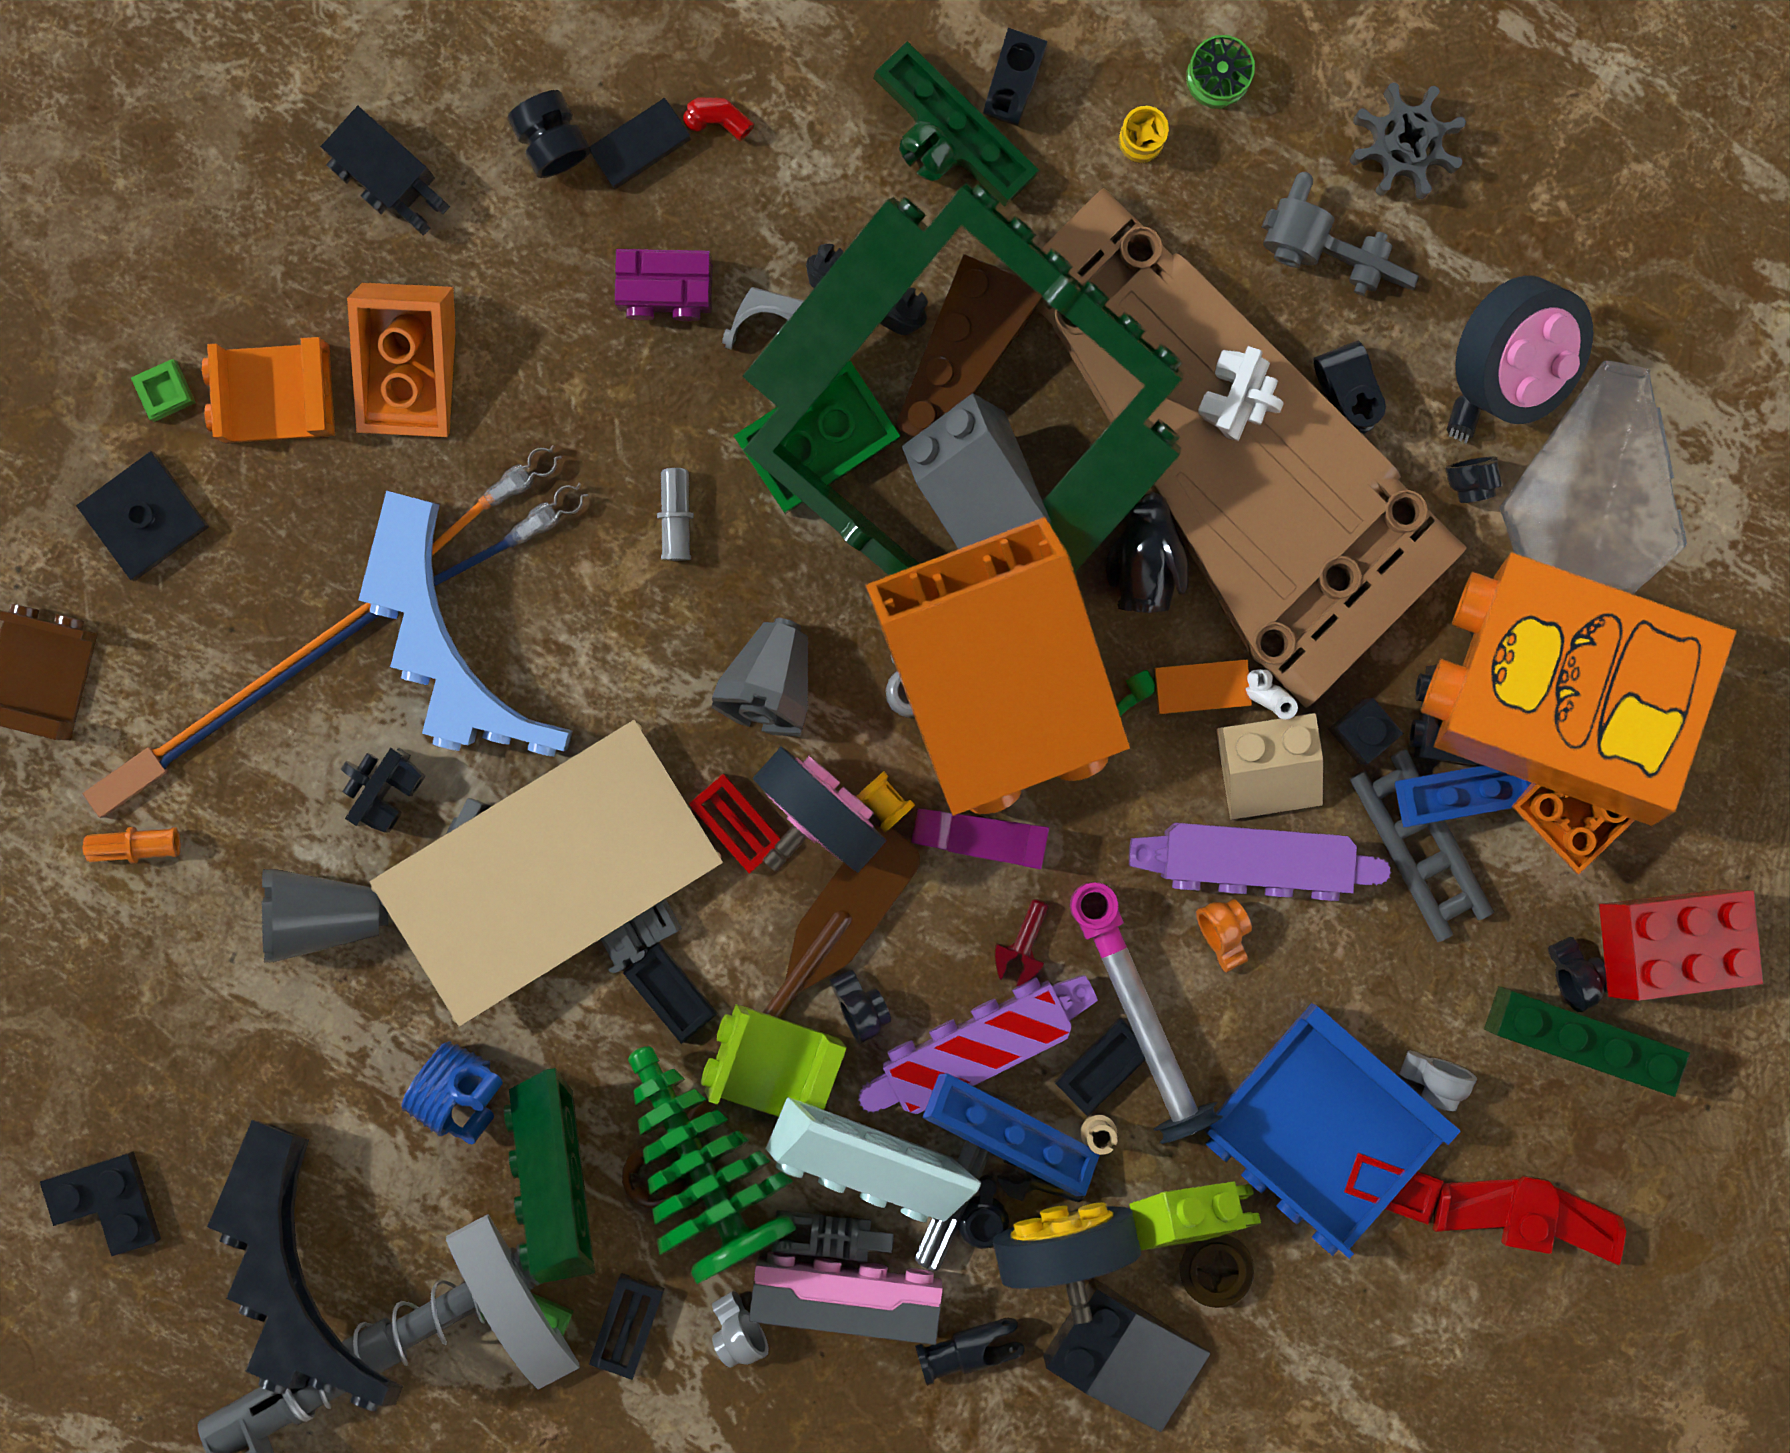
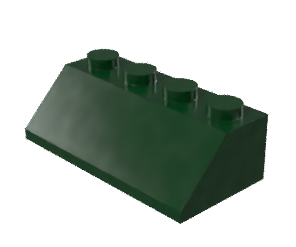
[504,1068,595,1284]

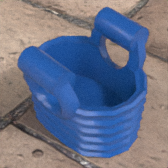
[401,1041,503,1144]

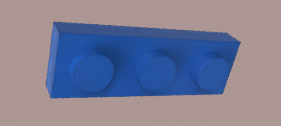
[1394,766,1531,828]

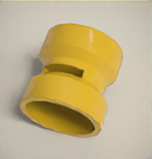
[1118,105,1169,163]

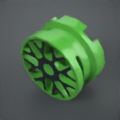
[1186,35,1255,108]

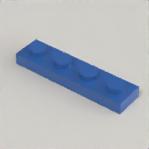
[922,1073,1100,1196]

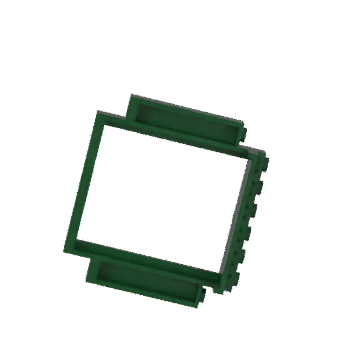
[742,184,1184,576]

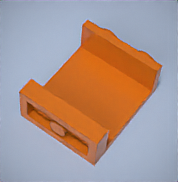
[202,337,335,443]

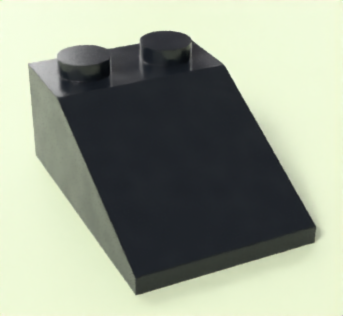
[1043,1278,1210,1432]

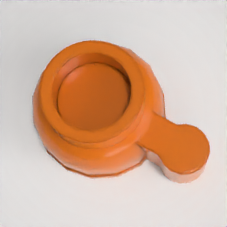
[1196,899,1252,973]

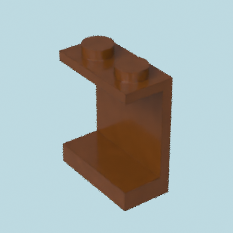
[0,603,98,741]

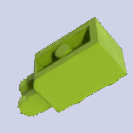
[1129,1181,1261,1251]

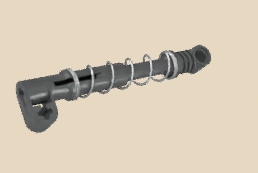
[198,1241,542,1453]

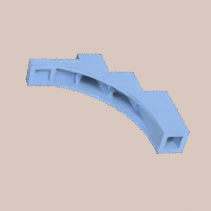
[359,491,573,757]

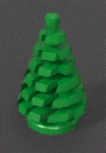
[628,1046,796,1284]

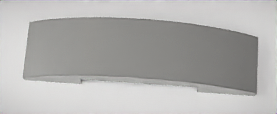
[446,1214,579,1389]

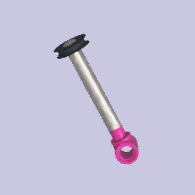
[1069,882,1223,1144]

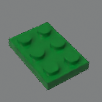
[733,360,900,514]

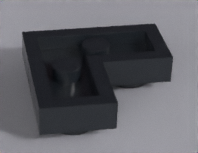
[40,1151,161,1257]

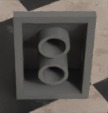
[902,393,1051,549]

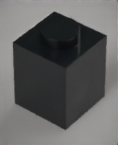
[1328,698,1404,764]

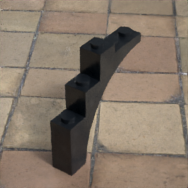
[207,1120,403,1411]

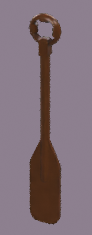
[622,826,920,1209]

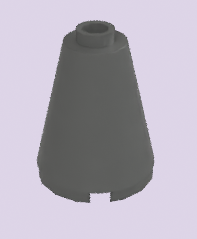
[262,869,388,963]

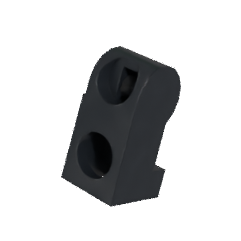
[983,28,1048,126]

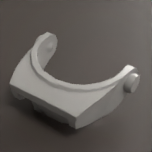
[722,287,804,350]

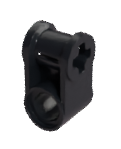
[1313,340,1386,434]

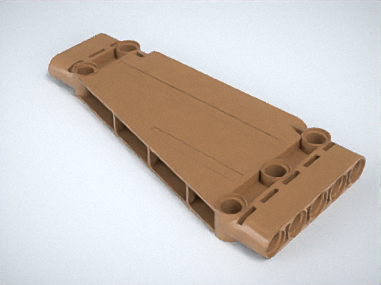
[1016,188,1467,708]

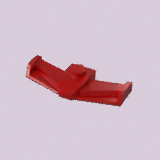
[1432,1176,1626,1266]

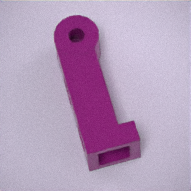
[911,808,1049,869]

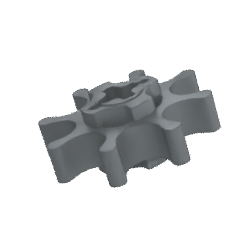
[1350,83,1466,199]

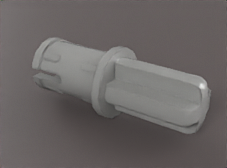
[657,468,694,561]

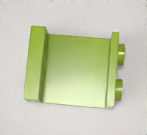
[701,1004,847,1117]

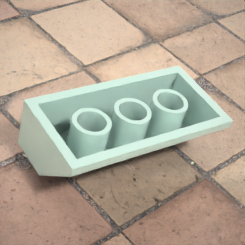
[766,1097,981,1222]

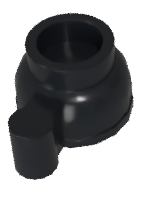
[1445,456,1502,503]
[1548,937,1608,1012]
[830,970,891,1044]
[958,1175,1009,1249]

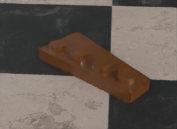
[895,254,1045,437]

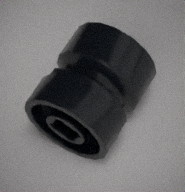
[507,90,591,178]

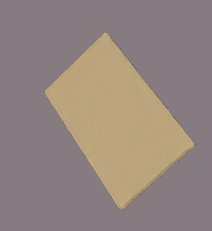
[369,720,723,1026]

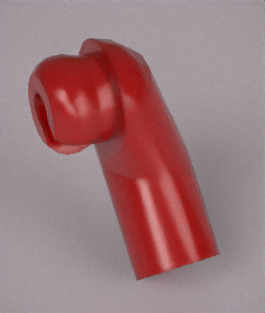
[683,97,755,142]

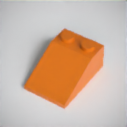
[347,283,456,437]

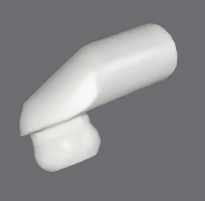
[1246,669,1298,719]

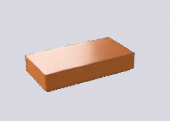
[1154,659,1252,714]

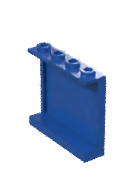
[1203,1003,1460,1259]

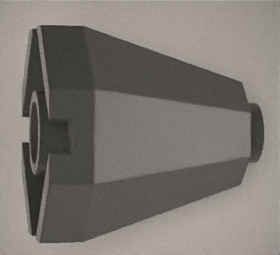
[712,618,808,736]

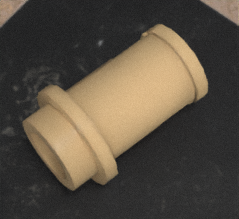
[1080,1115,1117,1155]

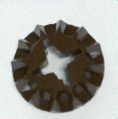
[1179,1234,1254,1308]

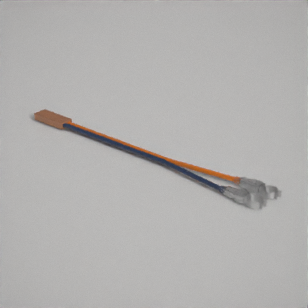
[82,445,589,818]

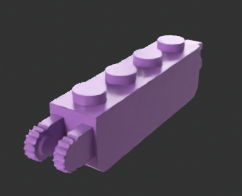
[1129,823,1392,901]

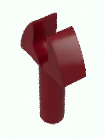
[995,899,1048,986]

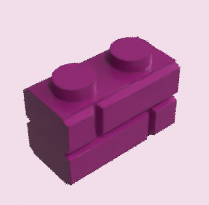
[615,249,713,321]

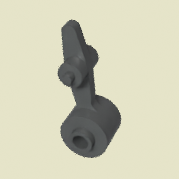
[1262,172,1419,296]

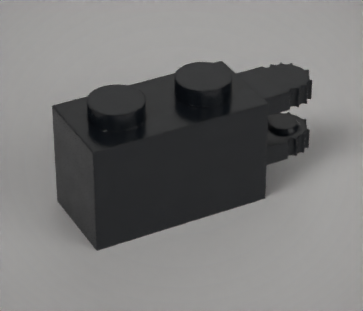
[320,105,450,236]

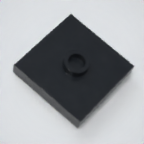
[76,451,209,581]

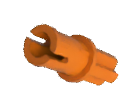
[83,827,181,864]

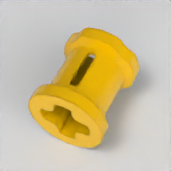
[856,771,915,832]

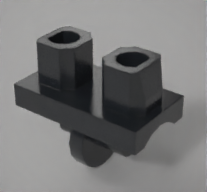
[341,748,425,833]

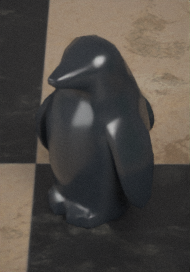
[1106,491,1189,613]

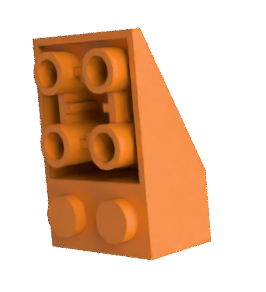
[1512,783,1635,875]

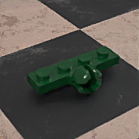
[873,41,1039,207]

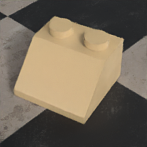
[1216,713,1323,820]

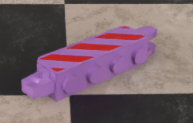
[859,974,1098,1114]

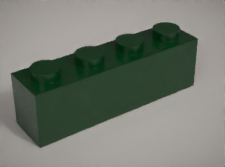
[1483,986,1690,1097]

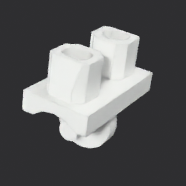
[1198,346,1284,442]

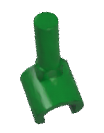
[1116,670,1155,716]

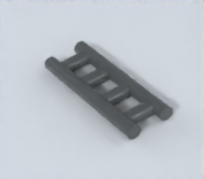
[1349,749,1494,942]

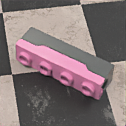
[749,1251,943,1345]

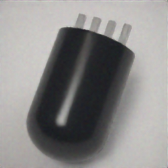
[1446,395,1481,444]

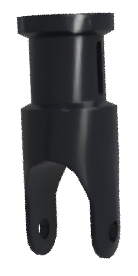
[915,1317,1025,1386]

